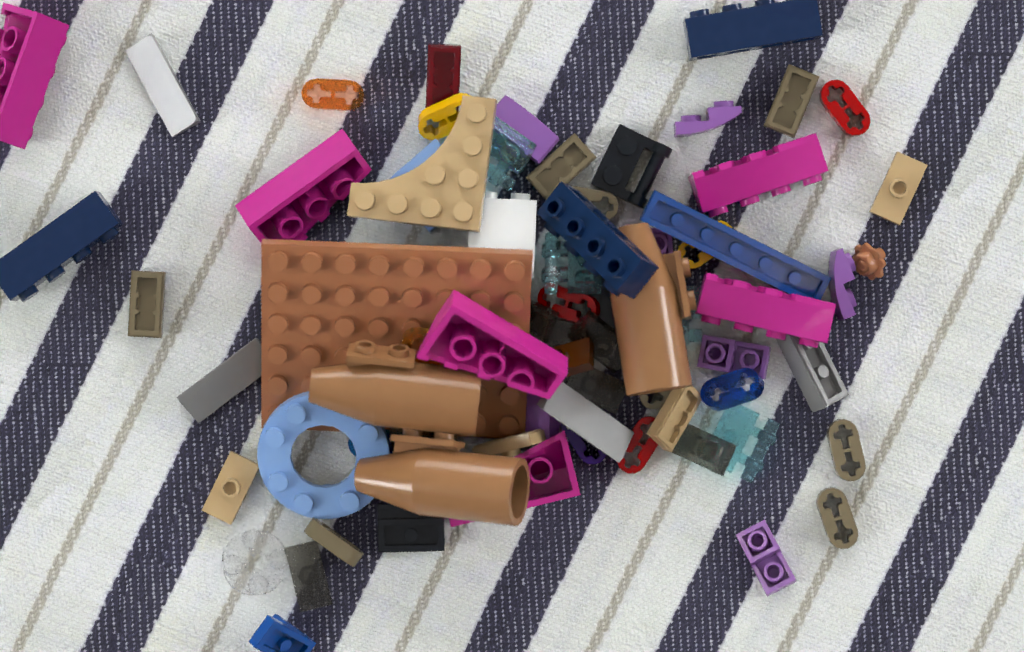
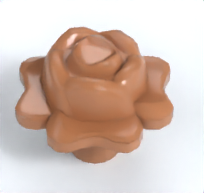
[853,242,886,280]

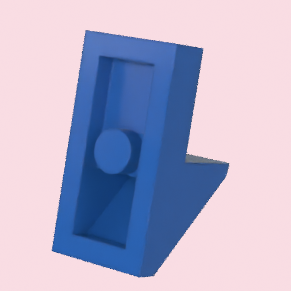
[248,614,316,652]

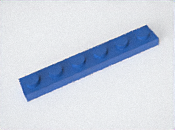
[639,190,832,300]

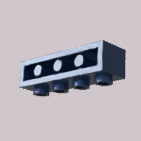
[683,0,823,61]
[537,181,659,299]
[0,191,123,302]

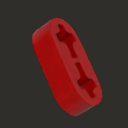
[819,80,871,137]
[537,284,600,324]
[617,416,658,474]

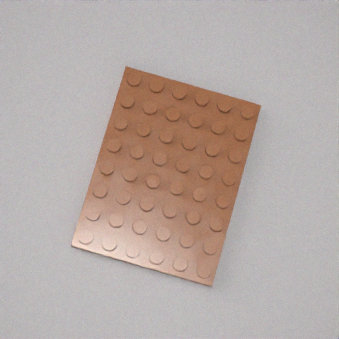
[261,239,533,438]

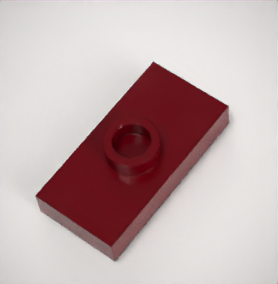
[425,43,461,112]

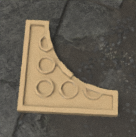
[347,95,497,233]

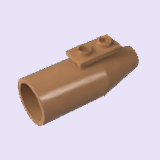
[610,223,697,396]
[309,340,481,436]
[354,429,530,526]

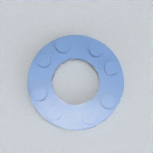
[257,391,390,519]

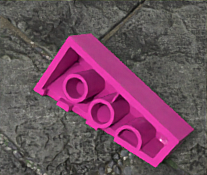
[0,3,70,150]
[235,128,372,242]
[688,133,829,218]
[695,273,836,348]
[416,290,568,399]
[449,430,581,527]

